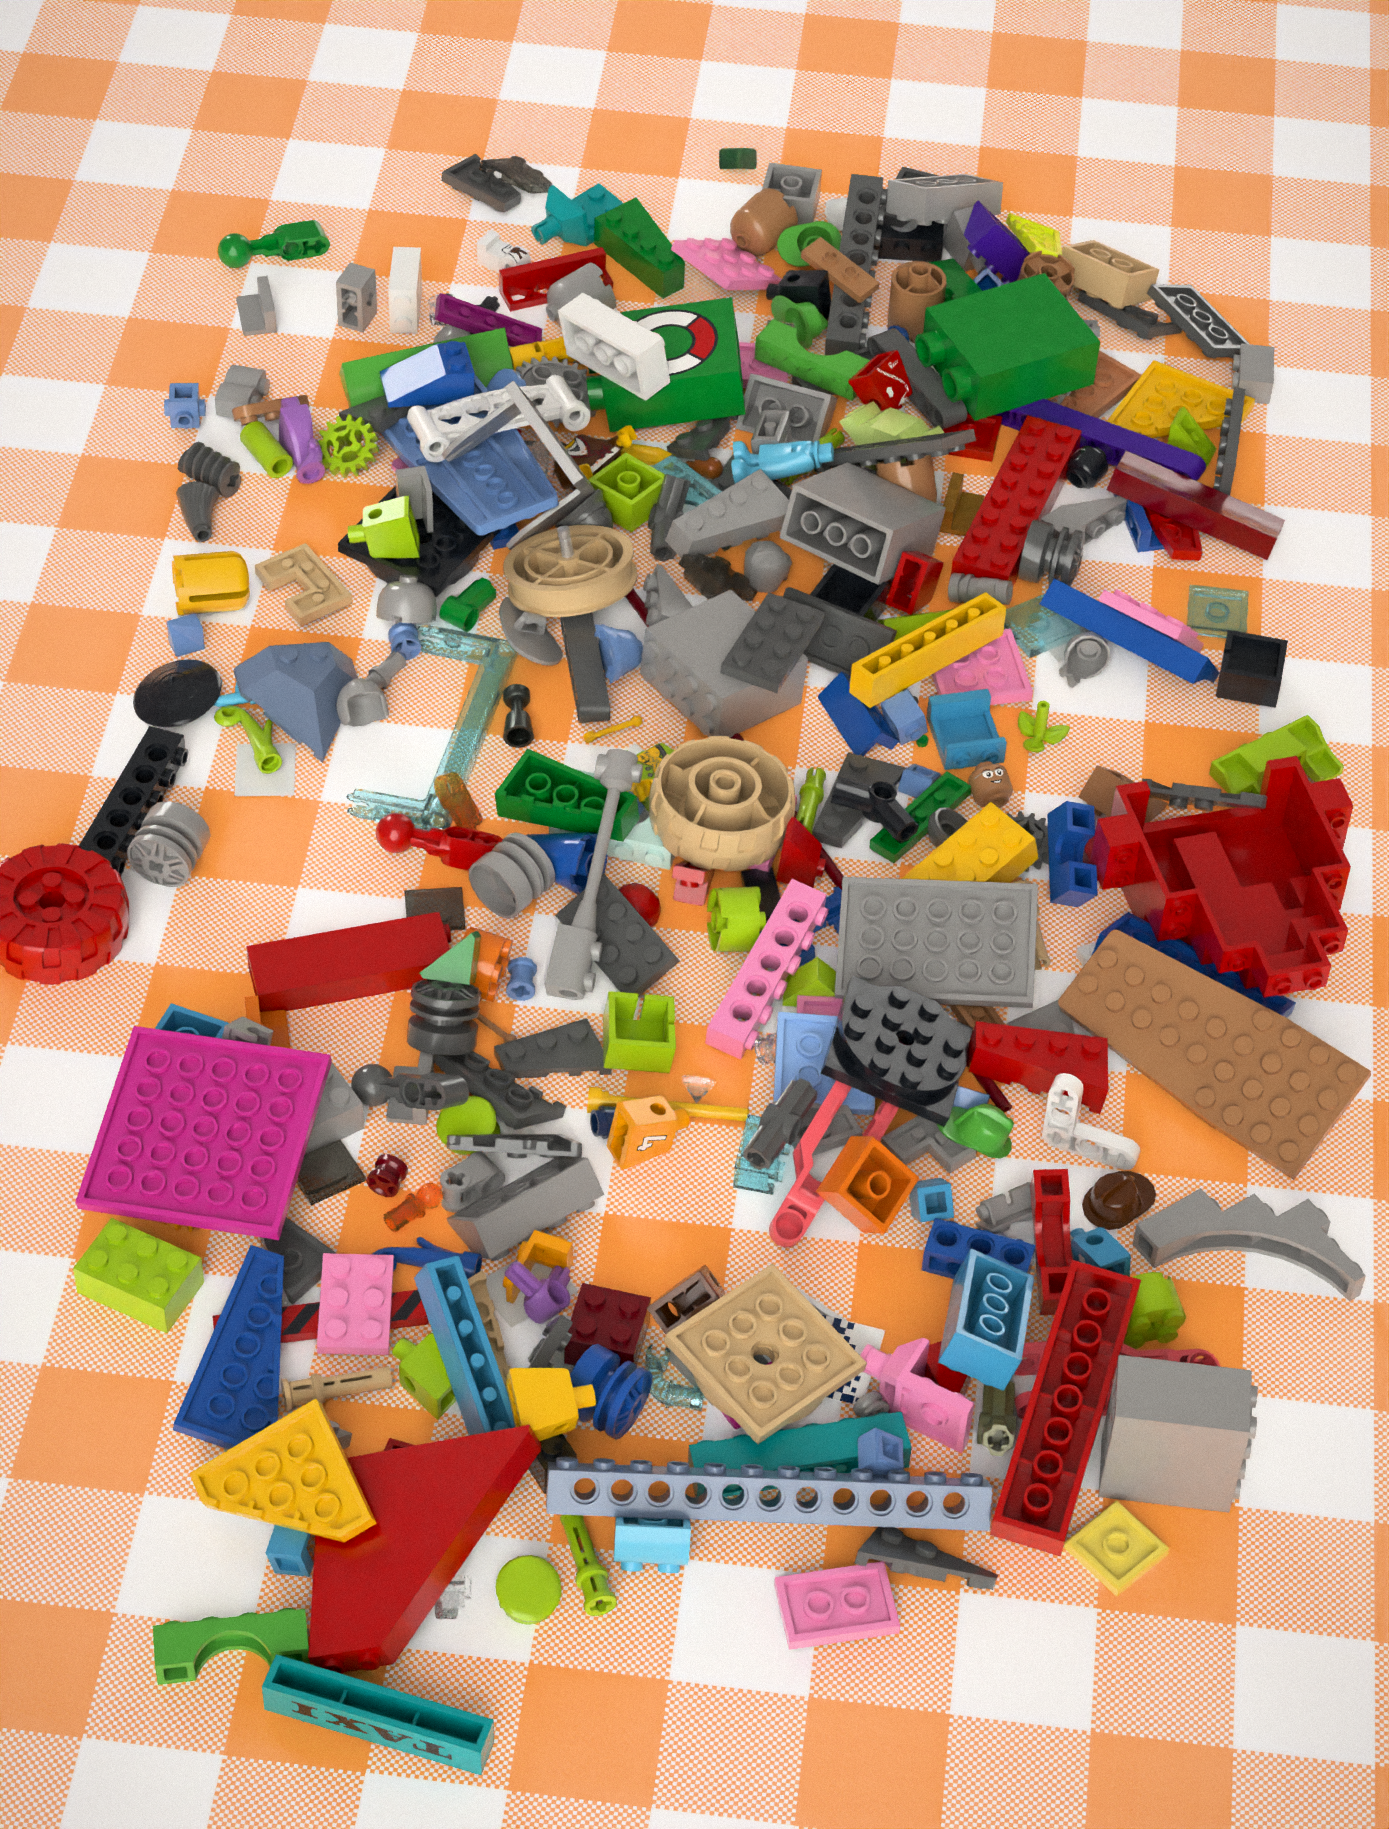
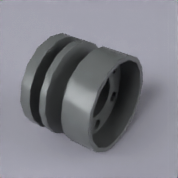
[1018,519,1084,587]
[407,979,482,1055]

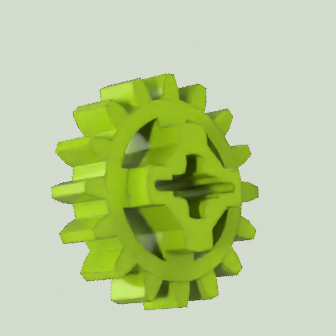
[318,414,379,478]

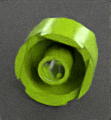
[707,887,766,952]
[1124,1272,1186,1349]

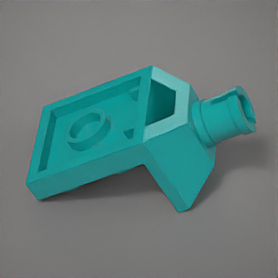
[531,183,623,247]

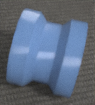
[388,622,421,660]

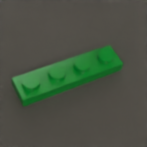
[869,771,971,863]

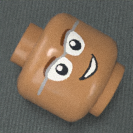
[968,761,1013,808]

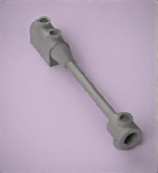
[544,749,643,1000]

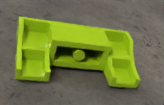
[1209,714,1344,808]

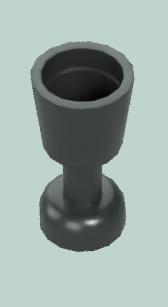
[503,684,534,748]

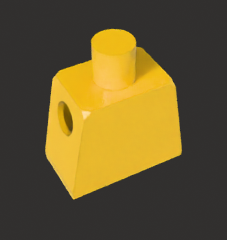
[506,1368,596,1441]

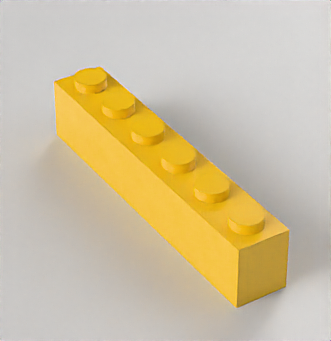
[849,592,1006,708]

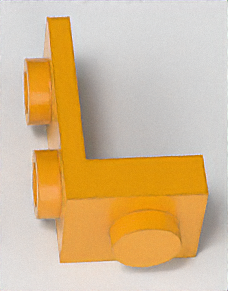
[503,1230,573,1304]

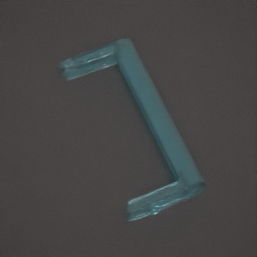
[346,625,519,831]

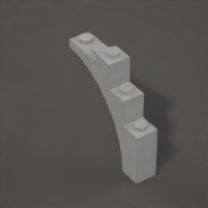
[1132,1188,1366,1302]

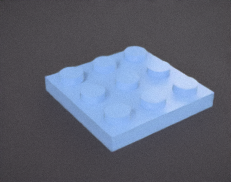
[773,1012,875,1116]

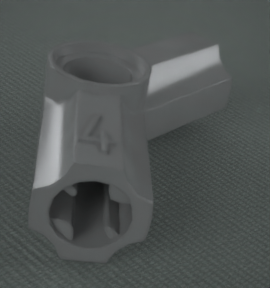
[648,474,691,562]

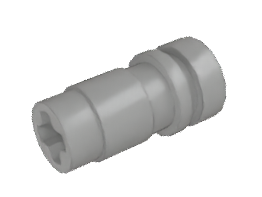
[948,573,1013,605]

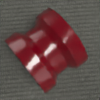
[366,1154,408,1197]

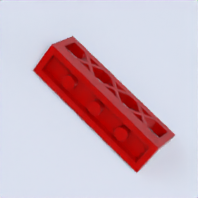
[499,247,614,312]

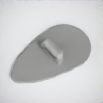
[499,597,563,666]

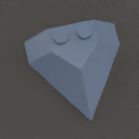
[233,642,358,763]

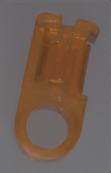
[434,772,483,830]

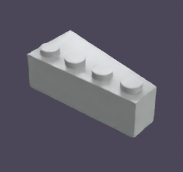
[665,469,789,561]

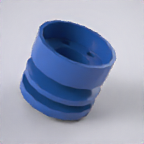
[570,1344,653,1440]

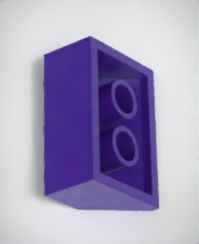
[964,200,1030,284]

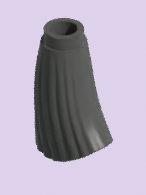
[176,481,220,542]

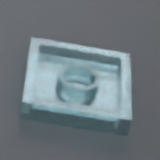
[1186,584,1249,638]
[1004,594,1080,658]

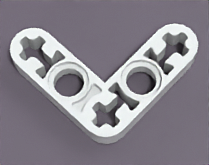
[1042,1073,1141,1170]

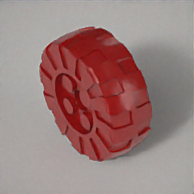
[0,843,130,985]

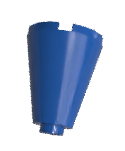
[526,832,607,895]

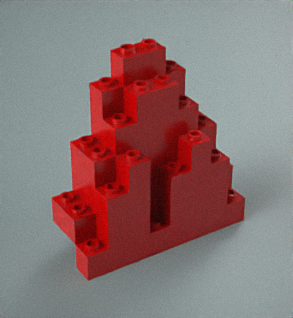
[1083,756,1354,998]

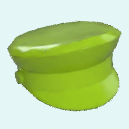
[436,1096,501,1155]
[495,1555,562,1625]

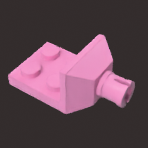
[860,1338,974,1453]

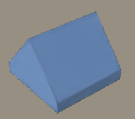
[953,1085,990,1109]

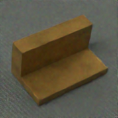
[939,472,985,536]

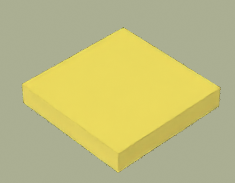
[1064,1500,1170,1597]

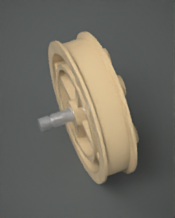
[503,525,638,617]

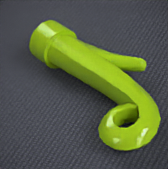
[214,705,282,774]

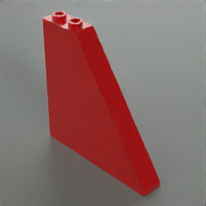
[308,1425,541,1674]

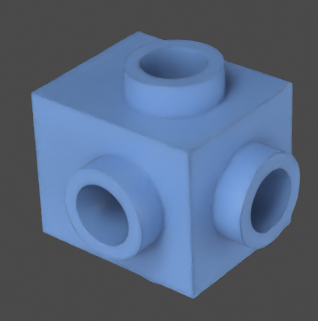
[164,383,206,429]

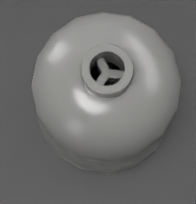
[546,262,617,326]

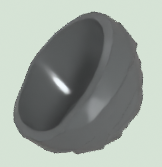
[928,807,968,848]

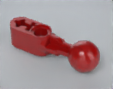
[375,813,503,871]

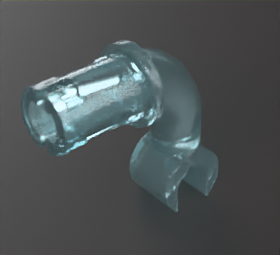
[644,1344,704,1412]

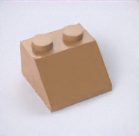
[1078,765,1168,823]

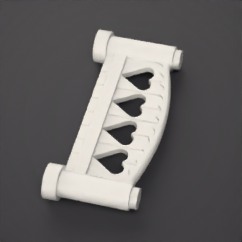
[407,375,590,463]

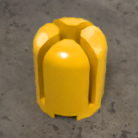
[172,551,250,615]

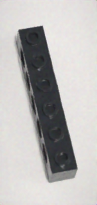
[79,726,189,876]

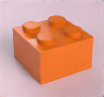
[816,1136,920,1234]

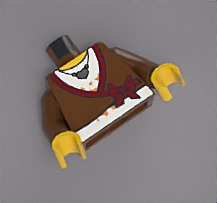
[549,425,637,490]

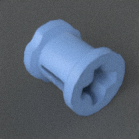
[506,957,537,1001]

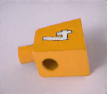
[606,1096,689,1170]

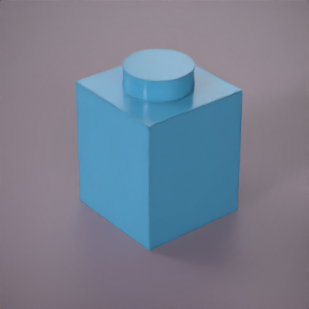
[909,1178,954,1222]

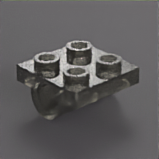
[678,553,758,601]

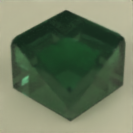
[719,148,757,169]

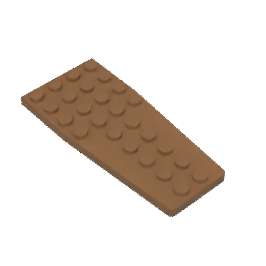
[1058,930,1371,1180]

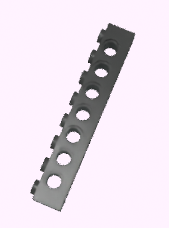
[825,174,888,355]

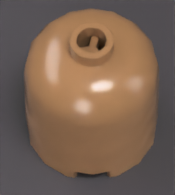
[730,188,798,256]
[875,455,937,503]

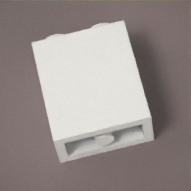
[388,246,422,334]

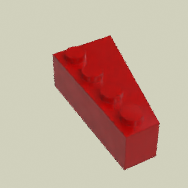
[968,1021,1109,1115]

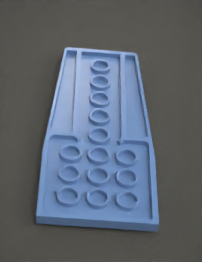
[381,375,559,535]

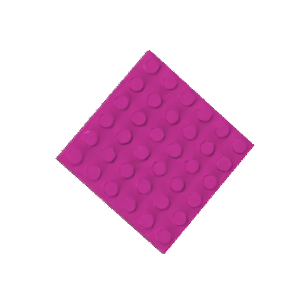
[75,1026,332,1240]

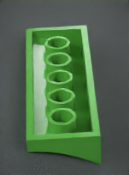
[339,327,514,408]

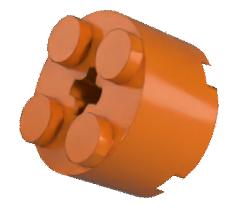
[462,927,513,1002]

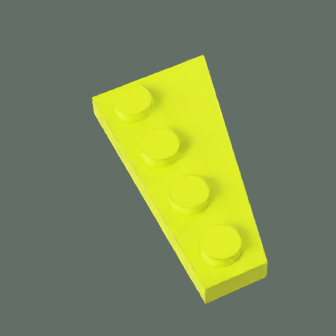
[1005,213,1062,258]

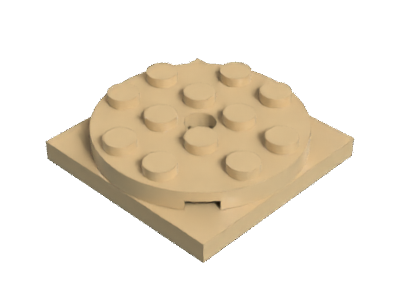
[664,1263,867,1445]

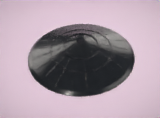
[133,659,222,727]

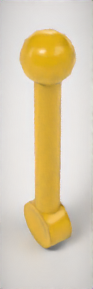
[583,715,643,743]

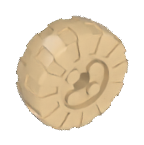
[649,736,795,872]

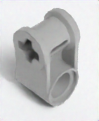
[440,1151,506,1213]

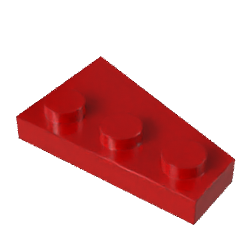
[1142,506,1202,561]

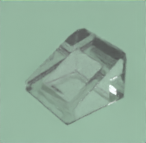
[435,1575,473,1620]

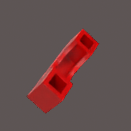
[1030,1169,1073,1315]

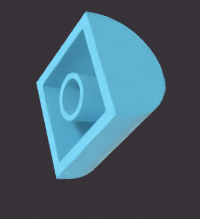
[613,1517,691,1574]

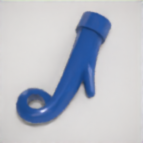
[372,1237,482,1280]

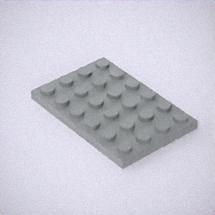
[835,877,1038,1008]

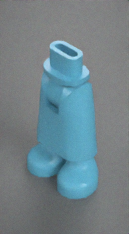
[731,440,834,484]

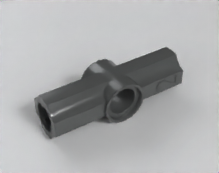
[743,1078,817,1170]

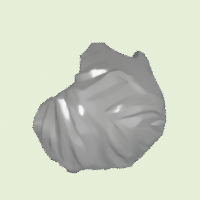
[744,541,792,593]

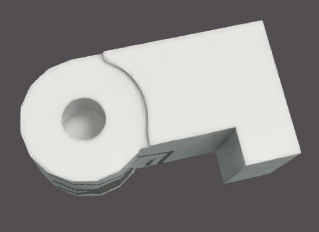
[477,229,531,273]

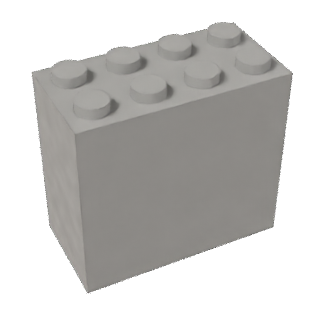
[779,462,946,585]
[640,590,808,738]
[1098,1355,1258,1513]

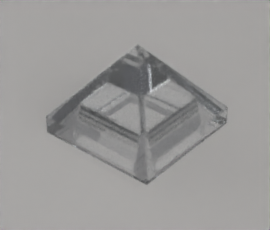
[681,1075,717,1103]

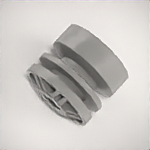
[127,801,211,887]
[469,832,555,919]

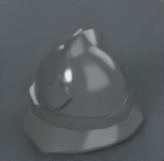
[554,489,613,529]

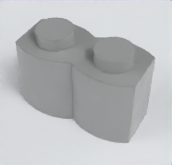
[214,364,270,418]

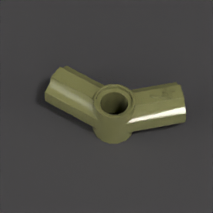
[977,1381,1016,1456]

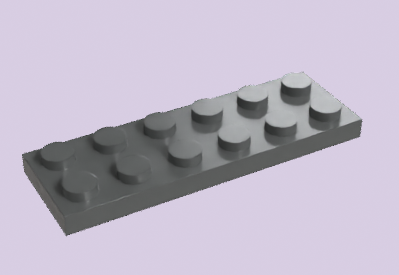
[814,429,976,473]

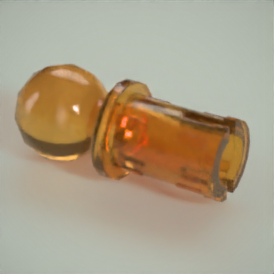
[383,1182,443,1233]

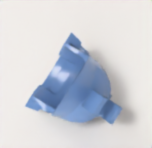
[594,624,643,684]

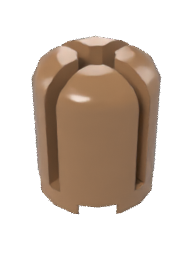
[1017,251,1075,301]

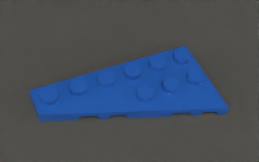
[173,1245,284,1450]

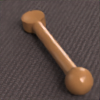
[476,1013,517,1043]

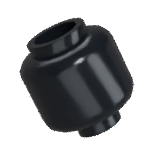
[1066,446,1109,489]

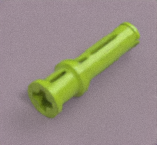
[560,1515,617,1616]

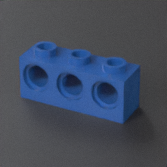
[921,1218,1036,1279]

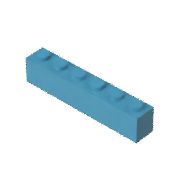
[414,1255,515,1435]

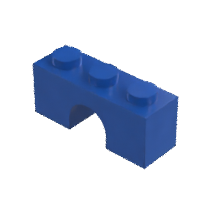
[1047,801,1098,908]

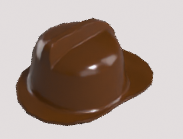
[1082,1171,1156,1230]

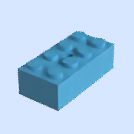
[938,1248,1035,1391]

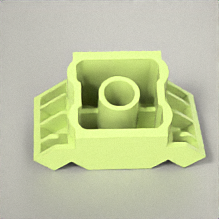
[838,401,944,471]

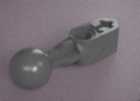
[351,1064,469,1111]

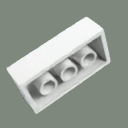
[558,293,670,401]

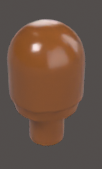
[684,457,723,480]

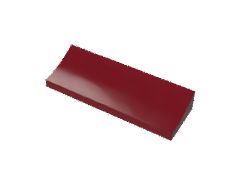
[1106,451,1285,560]

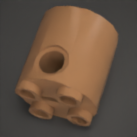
[887,261,946,343]

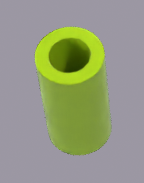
[240,421,293,478]

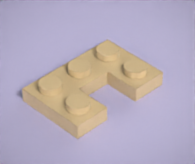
[254,543,352,626]

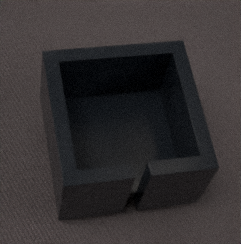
[810,564,888,622]
[1216,630,1288,708]

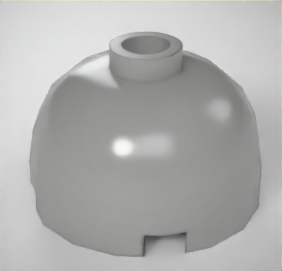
[376,575,437,623]

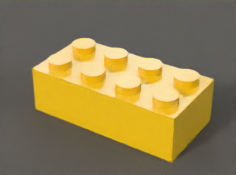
[901,802,1039,883]

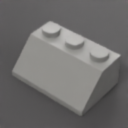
[735,373,838,443]

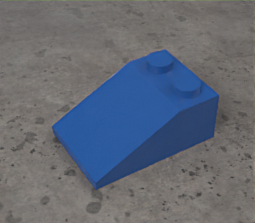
[380,341,475,408]

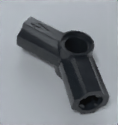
[830,776,919,843]

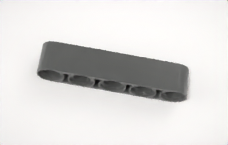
[867,328,967,430]
[560,612,610,723]

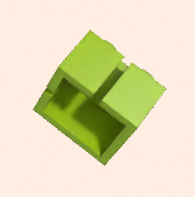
[603,991,676,1073]

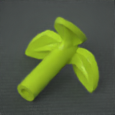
[1018,700,1070,753]

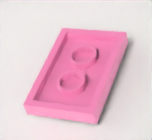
[317,1253,394,1355]
[774,1561,900,1650]

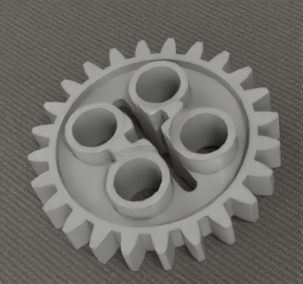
[516,356,598,428]

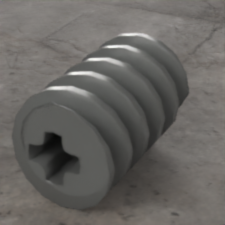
[177,441,241,498]

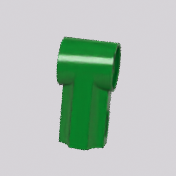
[439,577,496,632]

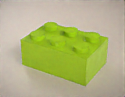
[73,1218,204,1333]

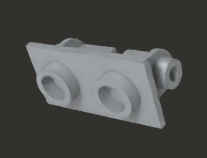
[975,1182,1032,1234]

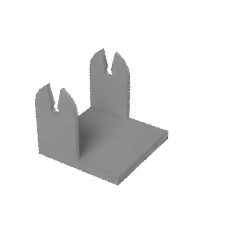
[441,381,596,550]

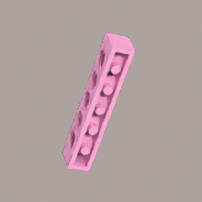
[705,879,829,1060]

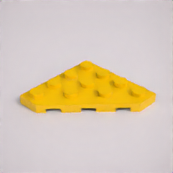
[1106,360,1255,438]
[189,1399,377,1542]

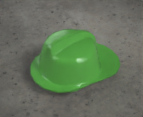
[777,221,841,267]
[771,295,828,349]
[937,1103,1014,1159]

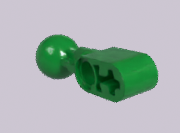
[217,220,330,269]

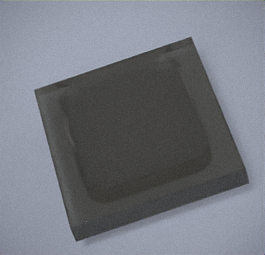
[404,887,465,931]
[296,1139,366,1206]

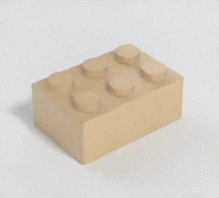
[1062,240,1160,309]

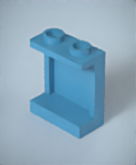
[926,689,1007,770]

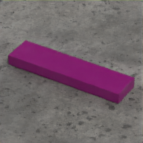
[434,293,543,347]

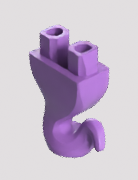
[278,397,325,484]

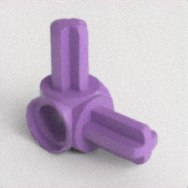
[505,1261,571,1324]

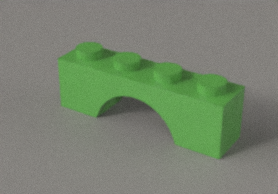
[754,319,870,401]
[153,1608,310,1685]

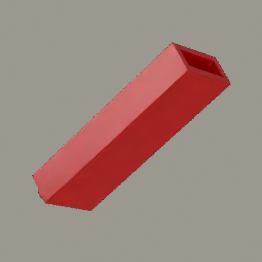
[246,912,452,1012]

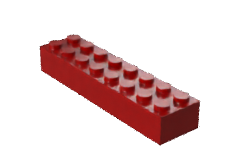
[951,415,1082,586]
[990,1260,1141,1557]

